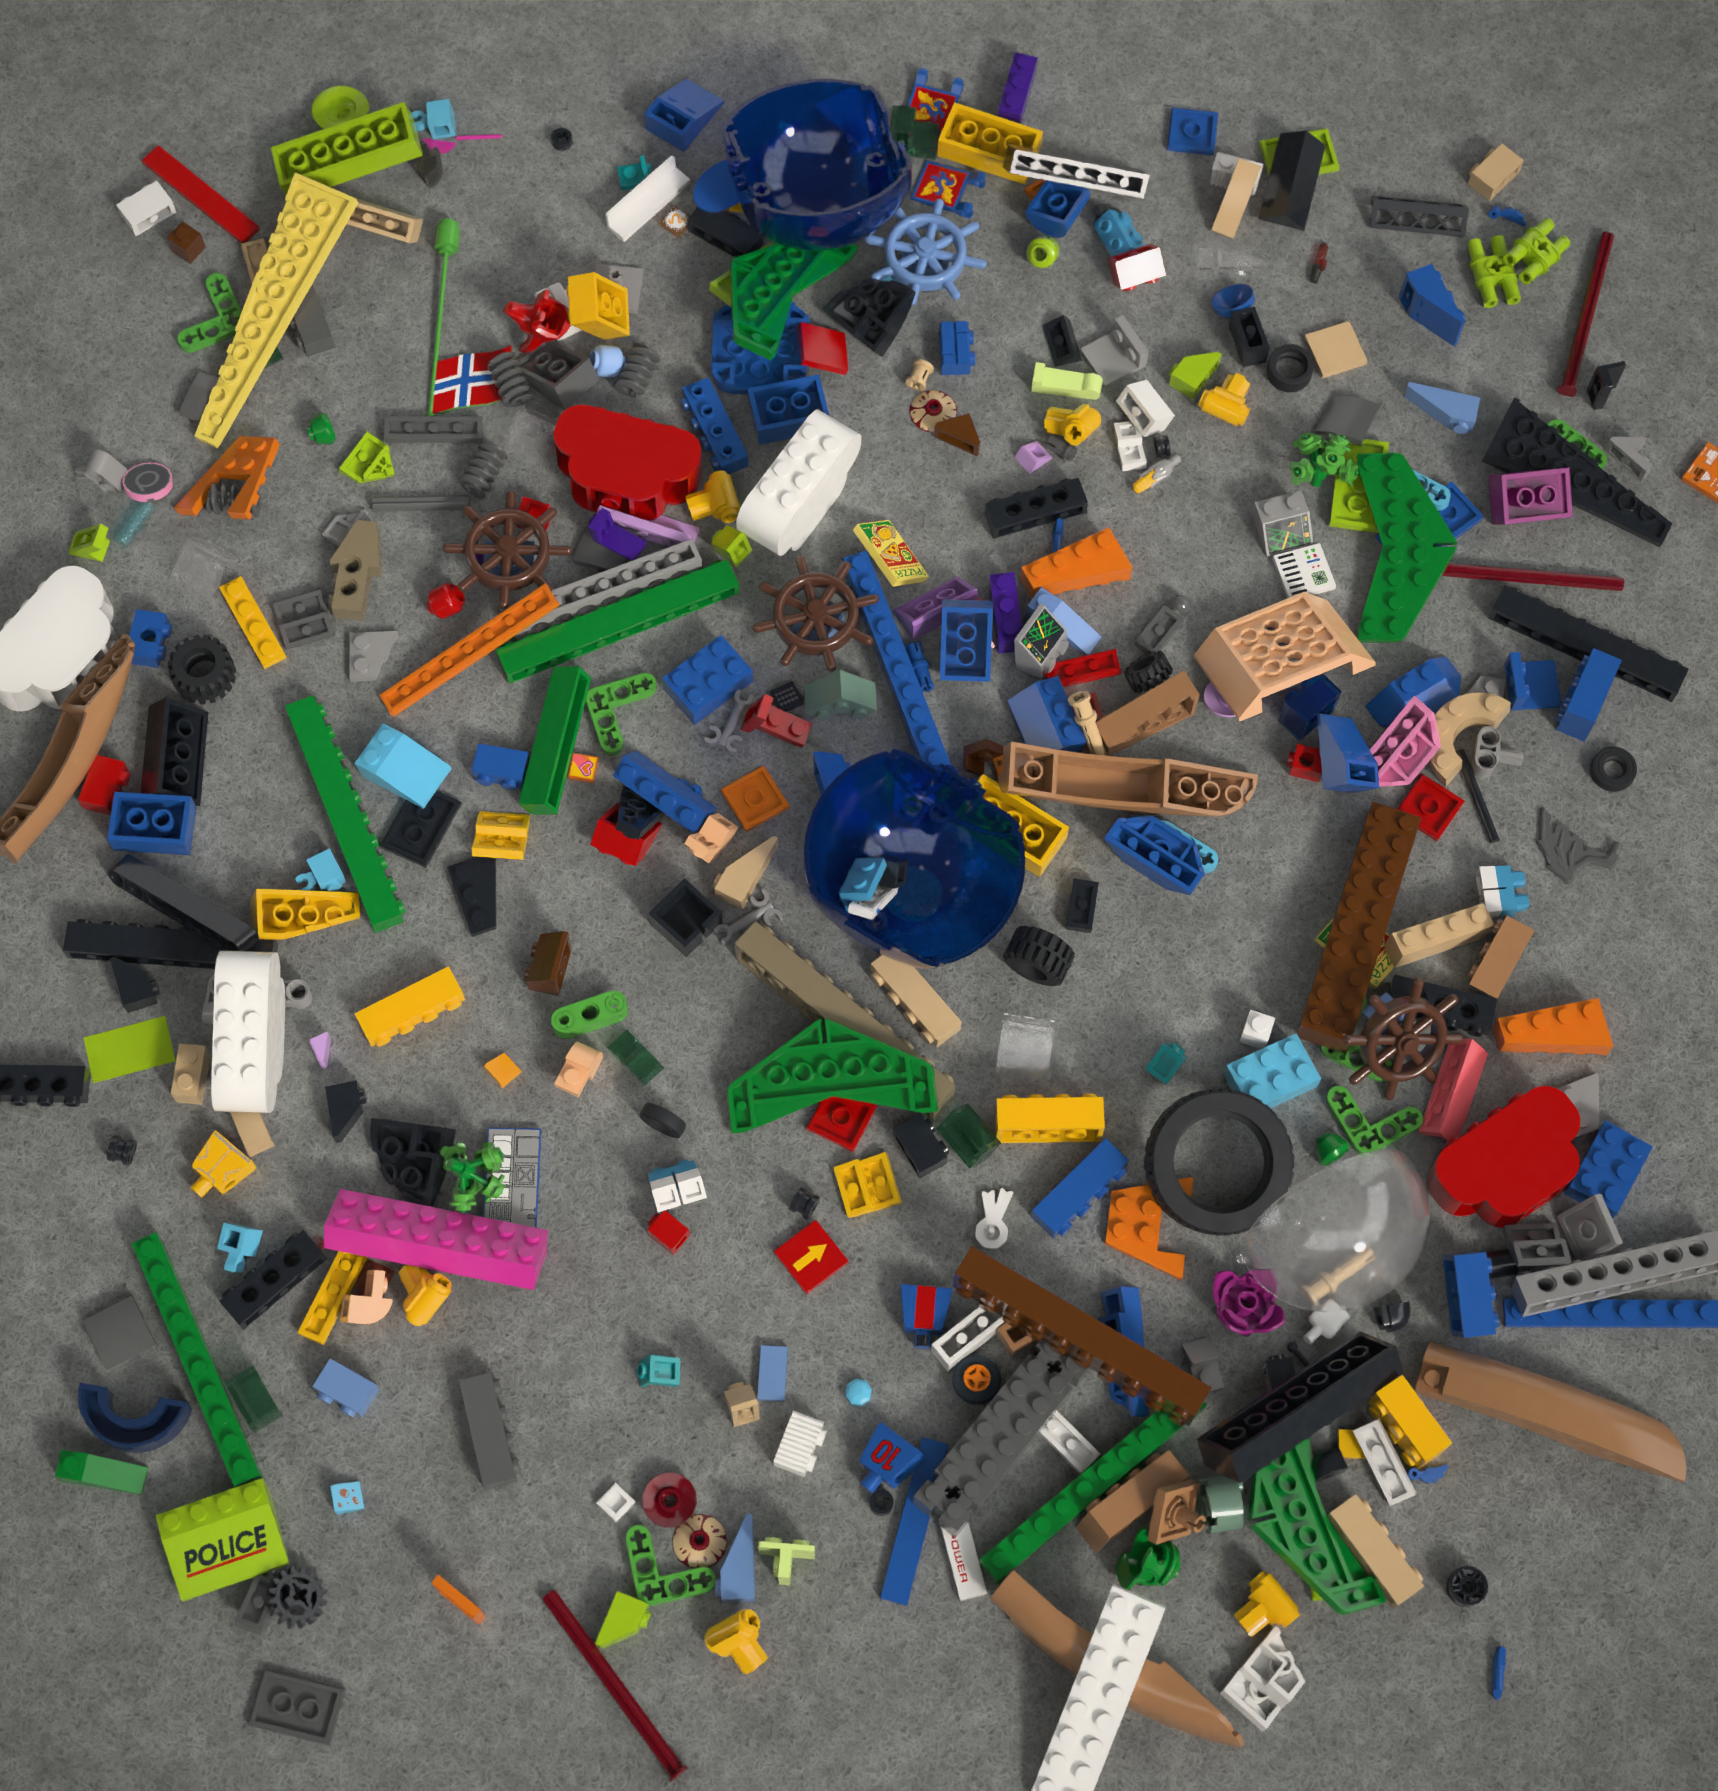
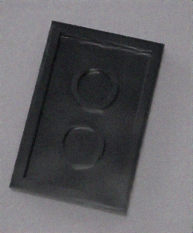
[380,791,462,868]

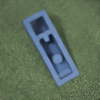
[1404,382,1480,434]
[1026,587,1102,655]
[715,1514,755,1603]

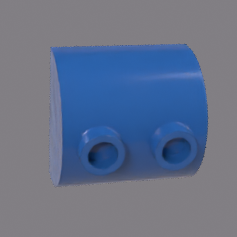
[1025,180,1090,238]

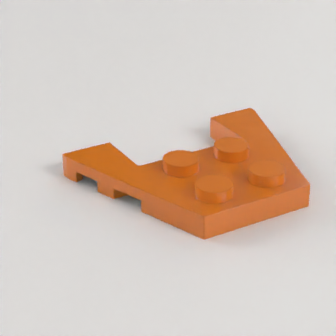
[1105,1177,1193,1280]

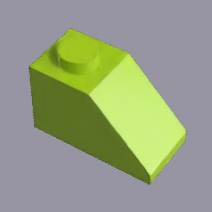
[1169,352,1222,400]
[711,525,752,568]
[595,1591,652,1649]

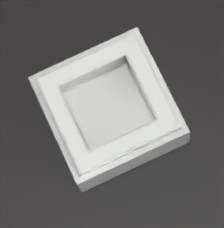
[596,1482,635,1523]

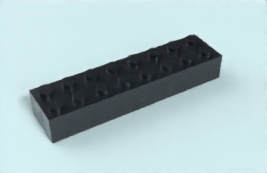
[1197,1331,1404,1483]

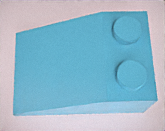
[354,723,452,809]

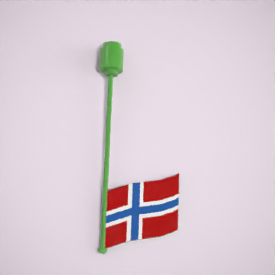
[426,219,512,416]

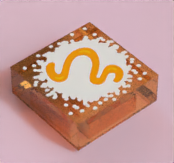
[660,206,690,238]

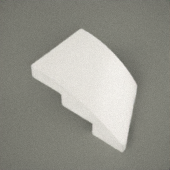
[1219,1626,1305,1732]

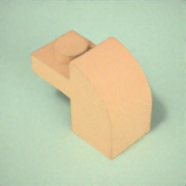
[684,813,739,863]
[554,1042,603,1098]
[340,1270,393,1324]

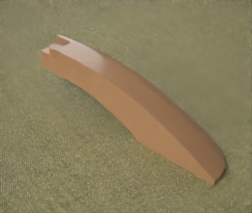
[0,634,135,864]
[998,742,1258,817]
[1415,1341,1686,1483]
[990,1570,1244,1748]

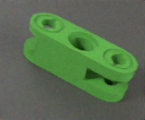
[551,990,628,1039]

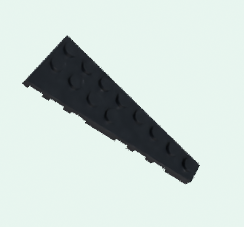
[1482,397,1672,547]

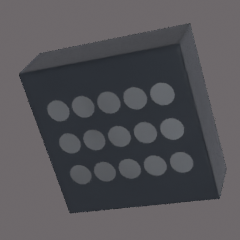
[770,681,803,712]

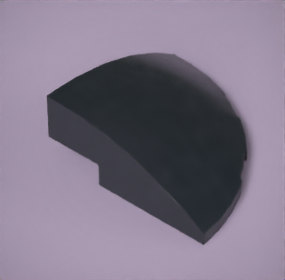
[822,279,916,357]
[370,1118,456,1207]

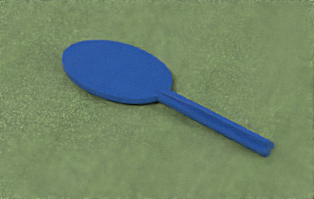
[693,120,803,212]

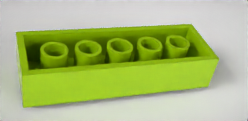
[271,102,423,195]

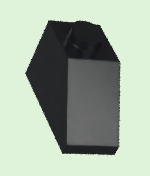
[110,957,160,1013]
[325,1081,367,1143]

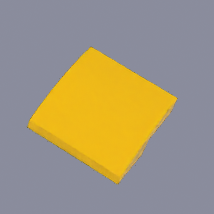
[472,811,530,860]
[833,1152,902,1218]

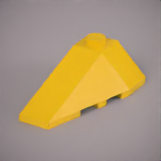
[250,889,360,940]

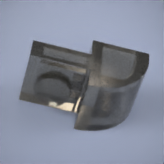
[413,140,443,189]

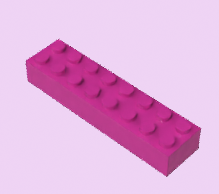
[324,1189,549,1290]

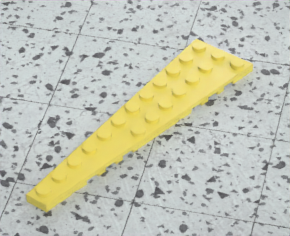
[195,173,358,449]

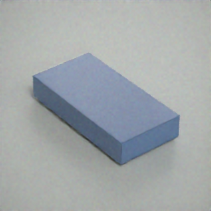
[757,1345,788,1402]

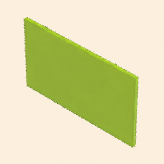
[83,1016,176,1083]

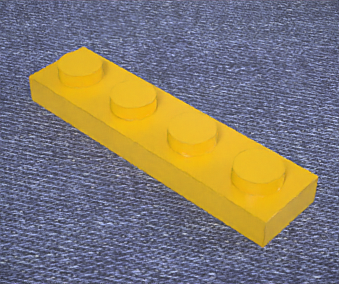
[219,576,287,669]
[297,1251,368,1346]

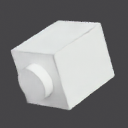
[1239,1010,1275,1049]

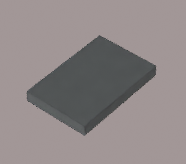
[248,1669,346,1746]

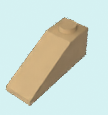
[713,836,778,910]
[724,1382,760,1427]

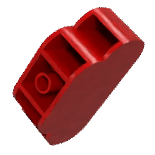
[554,405,702,522]
[1427,1086,1581,1228]

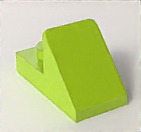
[67,523,110,562]

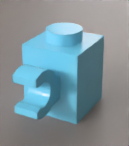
[412,99,456,139]
[295,848,346,892]
[217,1223,263,1273]

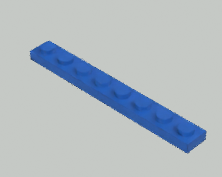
[1503,1299,1718,1328]

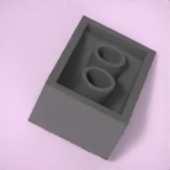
[514,341,599,410]

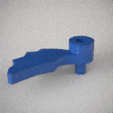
[1406,1464,1448,1484]

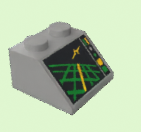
[1251,491,1314,557]
[1014,603,1069,680]

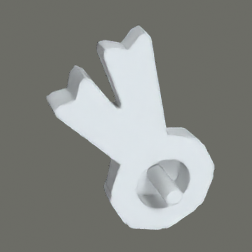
[975,1188,1013,1250]

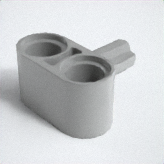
[75,450,128,495]
[1471,726,1524,779]

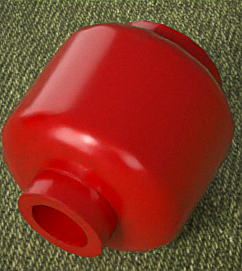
[426,582,465,619]

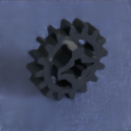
[265,1566,327,1629]

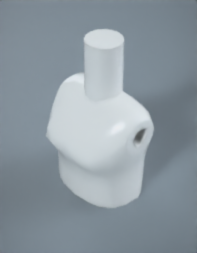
[1303,1299,1350,1345]

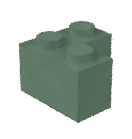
[804,670,877,720]

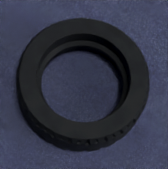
[1144,1089,1295,1236]

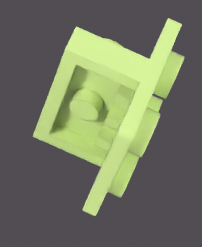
[758,1537,815,1585]

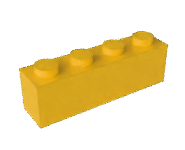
[354,966,465,1047]

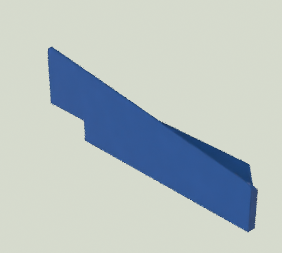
[1098,1286,1149,1417]

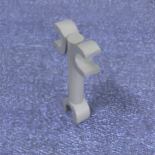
[704,690,753,755]
[714,889,783,945]

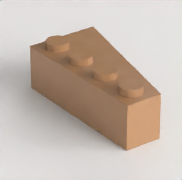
[1096,670,1199,756]
[1075,1450,1190,1554]

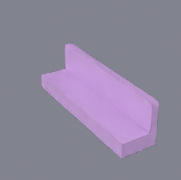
[596,505,700,547]

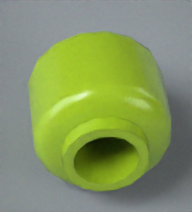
[1026,235,1060,268]

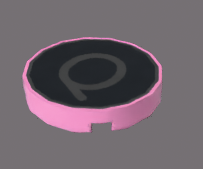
[122,463,173,502]

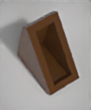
[934,413,981,457]

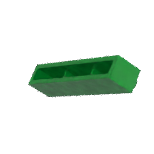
[519,666,591,815]

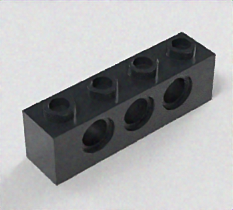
[984,477,1088,539]
[1388,975,1497,1037]
[0,1064,91,1107]
[219,1230,327,1330]

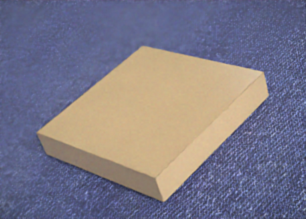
[1304,321,1367,378]

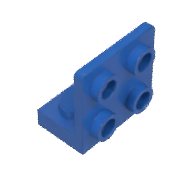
[1504,652,1561,711]

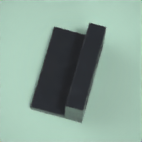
[1586,361,1626,410]

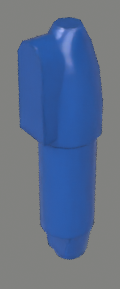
[1051,518,1064,553]
[1492,1646,1506,1700]

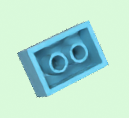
[1223,1033,1321,1108]

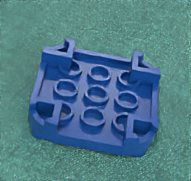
[711,302,809,394]

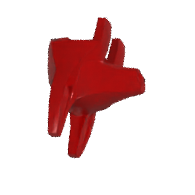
[502,289,571,353]

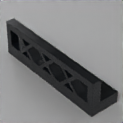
[1370,196,1469,237]

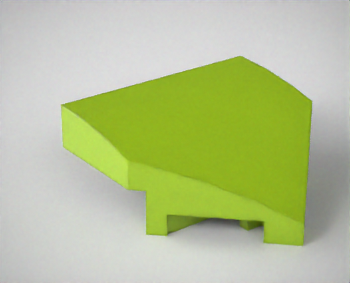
[339,432,395,484]

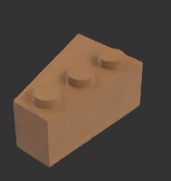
[1467,916,1535,999]

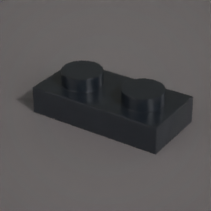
[1066,878,1099,933]

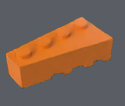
[1020,528,1133,599]
[1492,998,1614,1055]

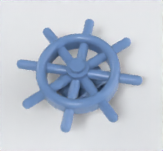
[865,199,987,305]

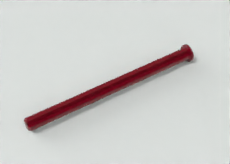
[1557,231,1614,397]
[1442,563,1624,591]
[542,1590,688,1782]

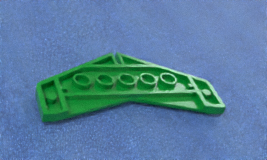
[730,230,859,360]
[1357,453,1457,643]
[727,1018,939,1134]
[1248,1438,1387,1615]

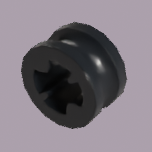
[551,128,573,151]
[1154,434,1171,458]
[869,1489,894,1516]

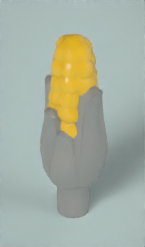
[1132,454,1181,493]

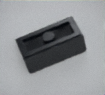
[1043,315,1082,367]

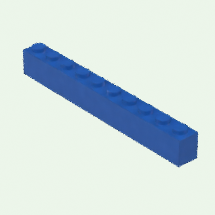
[843,550,952,780]

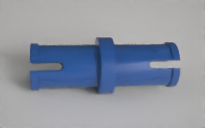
[906,642,934,693]

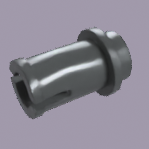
[1045,434,1078,462]

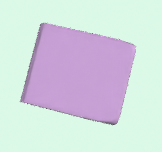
[1015,441,1052,474]
[309,1032,331,1069]

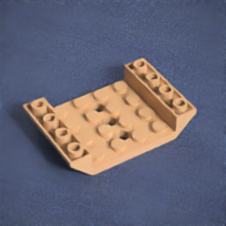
[1194,592,1375,721]

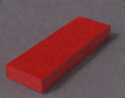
[1045,649,1122,687]

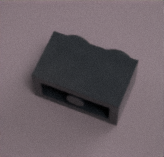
[1229,307,1270,368]
[893,1113,949,1179]

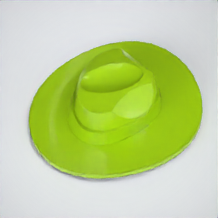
[312,86,370,129]

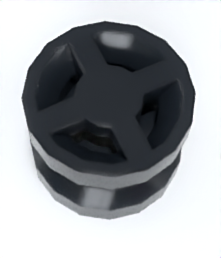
[107,1135,137,1166]
[789,1187,820,1220]

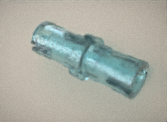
[114,502,155,548]

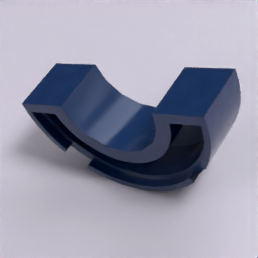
[78,1383,193,1453]

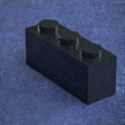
[687,207,763,257]

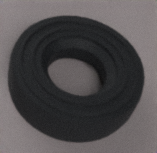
[1590,746,1637,792]
[639,1103,686,1138]

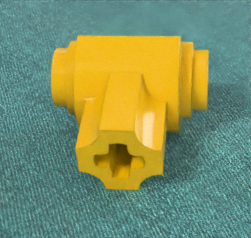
[1198,373,1250,427]
[1044,404,1101,446]
[685,471,741,523]
[398,1265,452,1326]
[1233,1570,1301,1637]
[704,1609,768,1675]

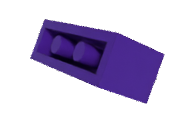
[998,52,1038,124]
[988,572,1022,654]

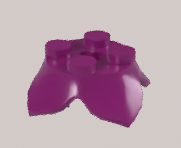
[1212,1268,1285,1337]

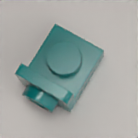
[617,155,652,191]
[1146,1042,1188,1085]
[636,1355,680,1387]

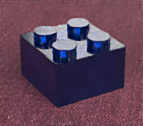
[1278,673,1342,742]

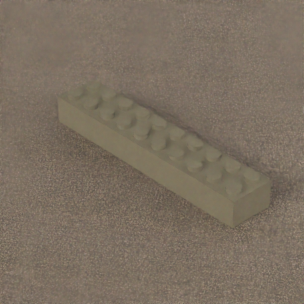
[735,921,955,1122]

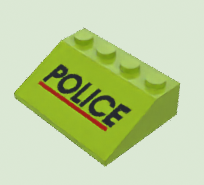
[156,1478,290,1602]

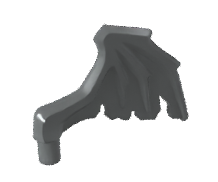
[1536,807,1623,883]

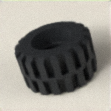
[168,635,236,704]
[1003,926,1075,986]

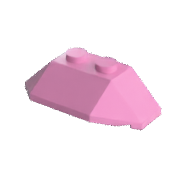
[1370,696,1441,787]

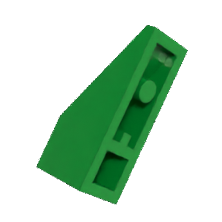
[55,1450,148,1495]

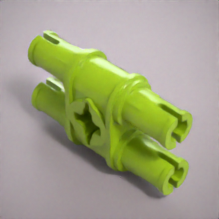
[1503,218,1571,285]
[1467,235,1521,308]

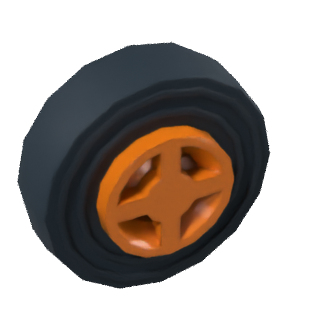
[952,1355,1001,1405]

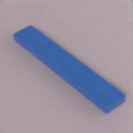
[880,1437,949,1606]

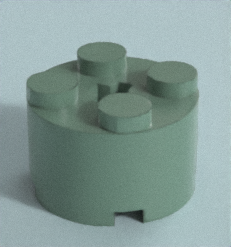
[1197,1475,1249,1534]

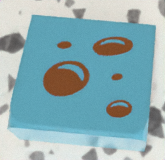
[330,1481,365,1515]

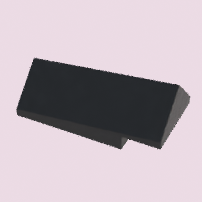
[1258,130,1326,231]

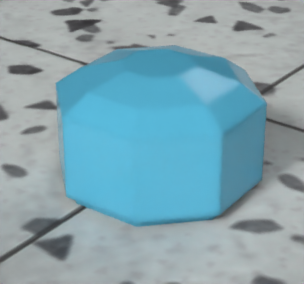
[845,1379,872,1407]

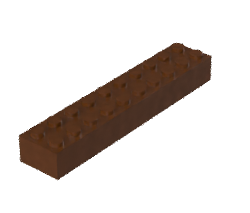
[1297,801,1422,1054]
[952,1246,1212,1426]

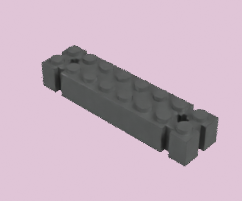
[912,1339,1090,1538]

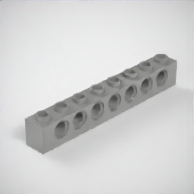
[506,539,702,641]
[1511,1231,1718,1317]

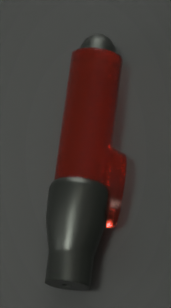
[1310,242,1329,284]

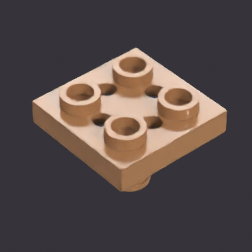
[1148,1479,1206,1544]

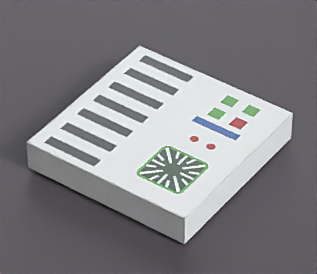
[1272,543,1336,598]

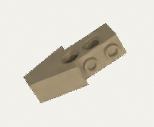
[328,520,382,621]

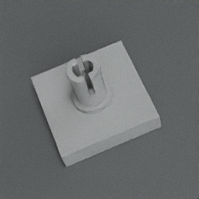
[595,264,644,314]
[1557,1194,1623,1261]

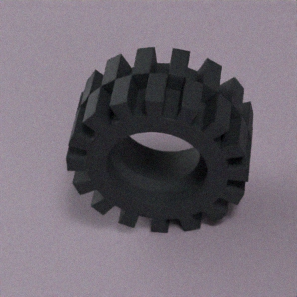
[1124,650,1173,693]

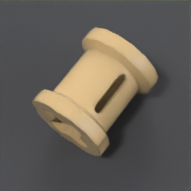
[905,359,934,391]

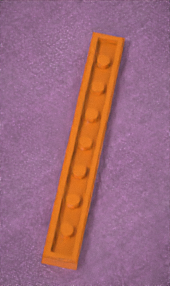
[379,583,560,717]

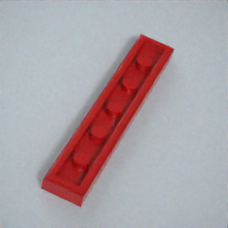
[142,145,260,244]

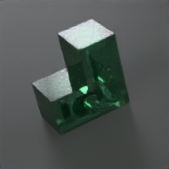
[889,105,939,160]

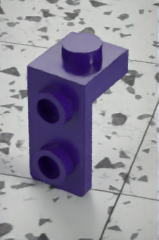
[588,508,646,561]

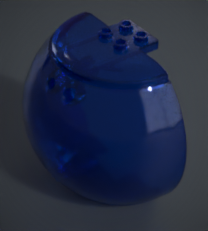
[722,79,912,251]
[803,749,1025,969]

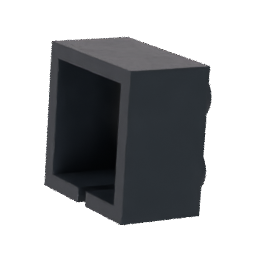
[648,878,722,957]

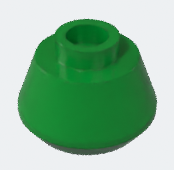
[306,412,336,445]
[1315,1132,1349,1166]

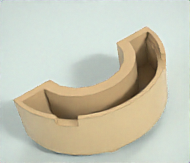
[1428,692,1511,787]

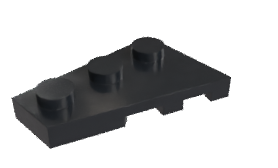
[615,785,665,840]
[447,857,497,937]

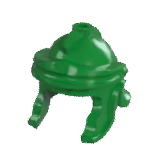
[1116,1527,1181,1590]

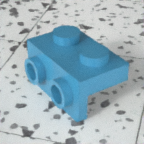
[1094,209,1145,257]
[839,857,887,911]

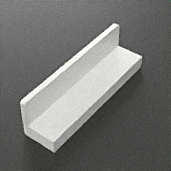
[606,156,690,242]

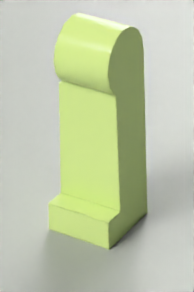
[1031,362,1103,400]

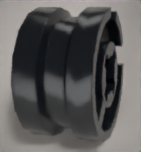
[1446,1566,1488,1608]

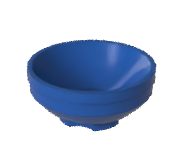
[1211,284,1255,319]

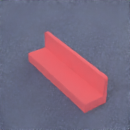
[1419,1038,1488,1141]

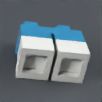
[1475,866,1529,919]
[648,1159,707,1212]

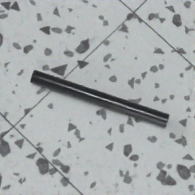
[1456,749,1500,844]

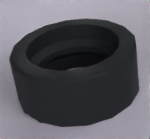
[1266,344,1314,393]

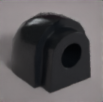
[1374,1302,1411,1333]
[1312,1446,1348,1482]

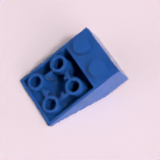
[644,78,724,152]
[1398,264,1465,346]
[1317,714,1380,793]

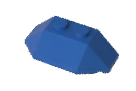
[1365,657,1461,728]
[1104,816,1205,895]

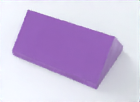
[893,576,978,640]

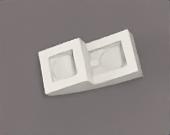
[1113,421,1147,471]

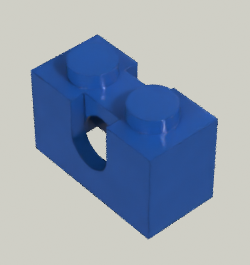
[129,609,172,668]

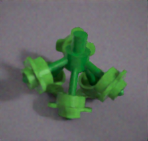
[1289,433,1359,487]
[440,1142,505,1213]

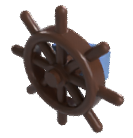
[442,491,572,609]
[752,556,879,671]
[1343,978,1464,1100]

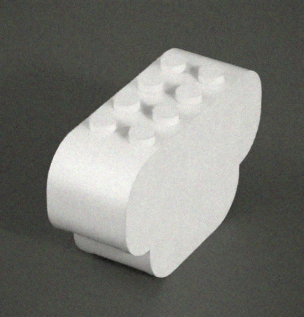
[736,409,861,556]
[0,566,118,711]
[211,951,285,1113]

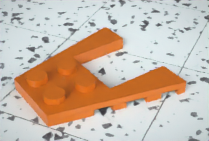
[174,436,280,520]

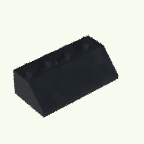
[140,698,209,806]

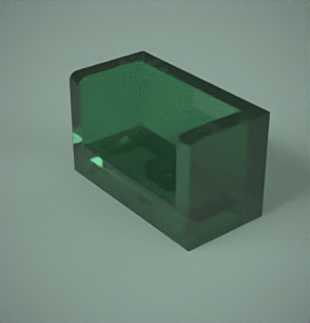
[936,1103,1001,1169]
[224,1365,283,1433]

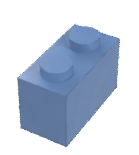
[312,1359,380,1418]

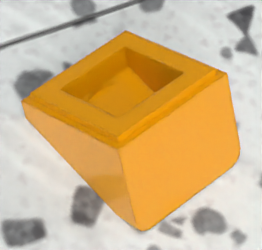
[483,1053,522,1088]

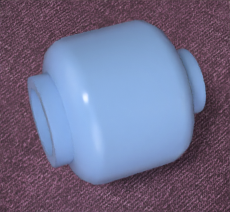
[588,345,626,378]

